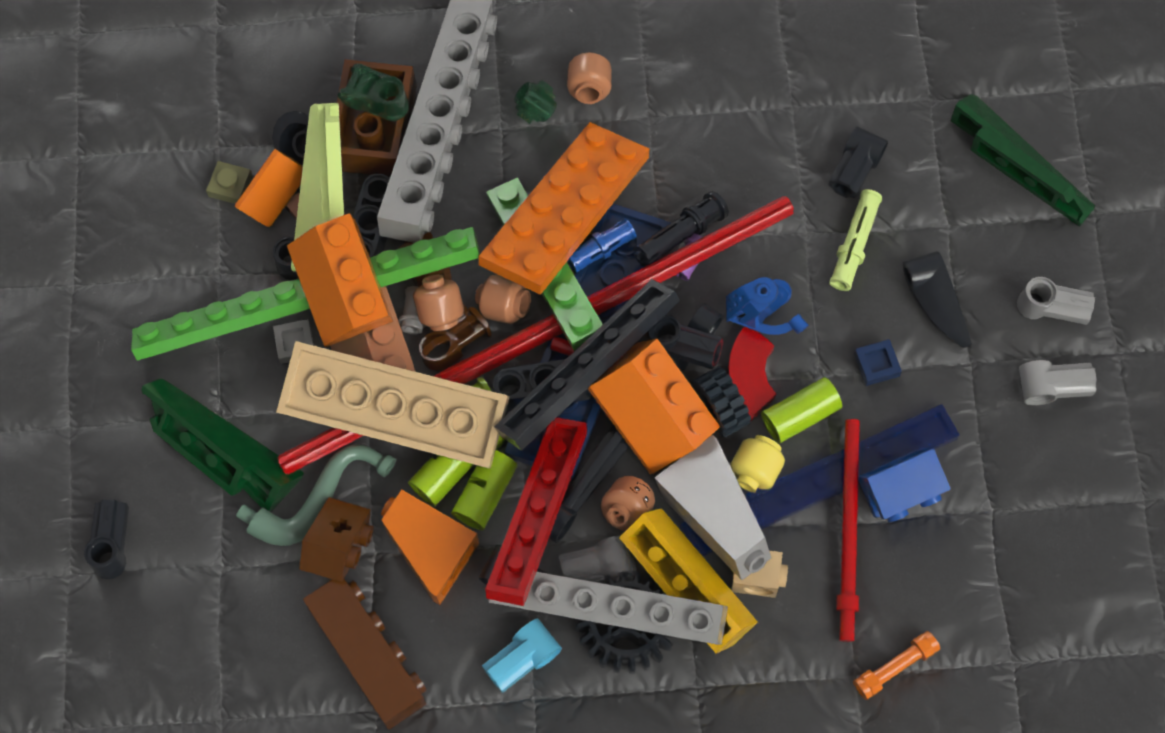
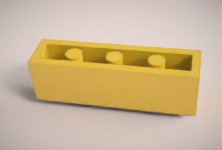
[619,508,758,654]

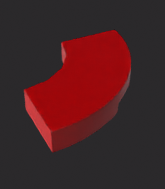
[728,326,776,421]

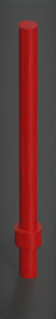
[836,419,860,642]

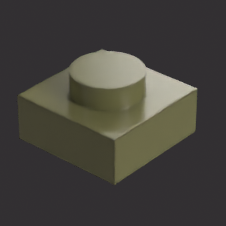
[206,161,253,204]

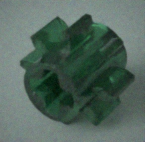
[514,80,557,124]

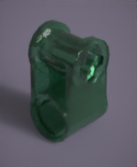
[338,64,409,121]

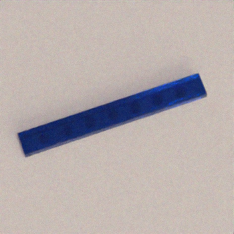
[680,404,960,556]

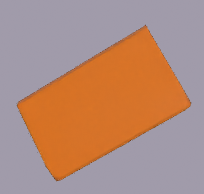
[235,149,303,227]

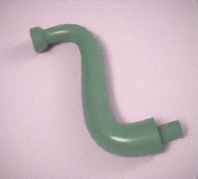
[236,444,397,546]

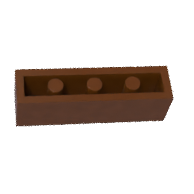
[303,579,427,730]

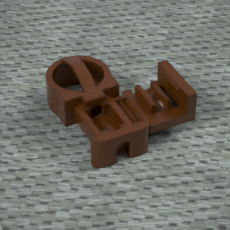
[419,304,492,371]

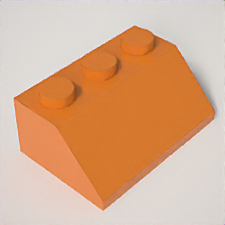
[287,213,393,347]
[588,339,720,474]

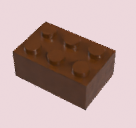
[336,59,417,177]

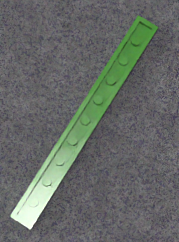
[131,227,480,361]

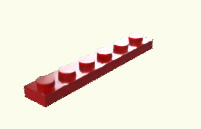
[485,417,587,606]

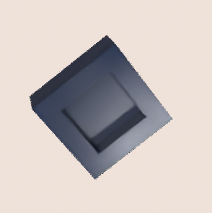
[854,339,902,386]

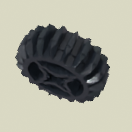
[576,571,673,674]

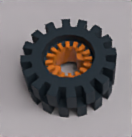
[692,366,751,438]

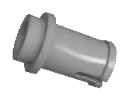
[398,286,426,334]

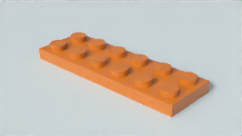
[479,122,650,295]

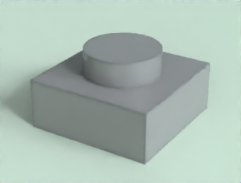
[273,319,314,364]

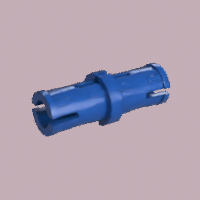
[567,218,637,273]

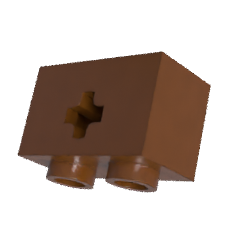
[299,497,374,582]

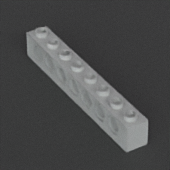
[377,0,497,243]

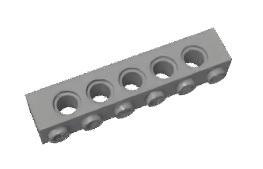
[489,572,728,645]

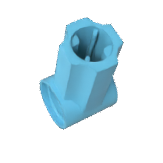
[482,618,562,693]

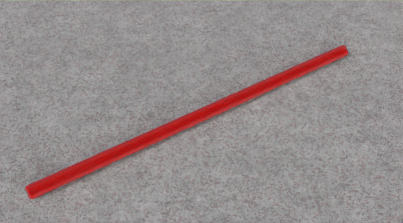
[277,196,794,474]

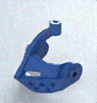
[726,277,809,335]

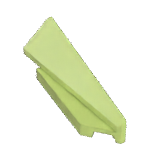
[291,103,344,272]

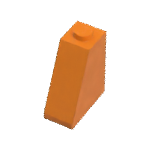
[381,489,479,605]

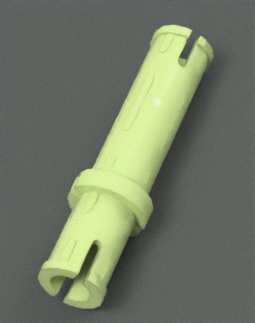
[829,189,882,291]

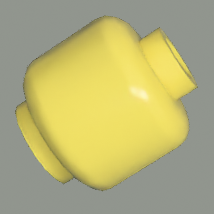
[730,435,785,493]

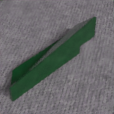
[950,94,1095,227]
[141,379,304,512]

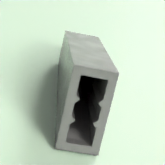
[654,435,771,580]

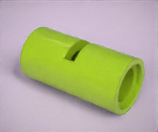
[761,377,843,444]
[451,450,518,531]
[408,454,474,507]

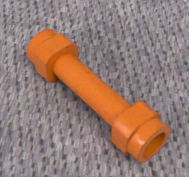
[853,631,941,700]

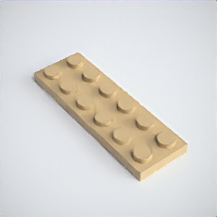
[276,341,510,468]

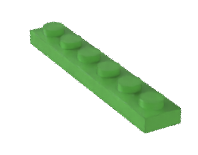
[486,177,603,351]

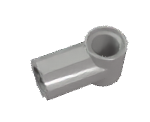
[1017,277,1095,325]
[1019,360,1097,405]

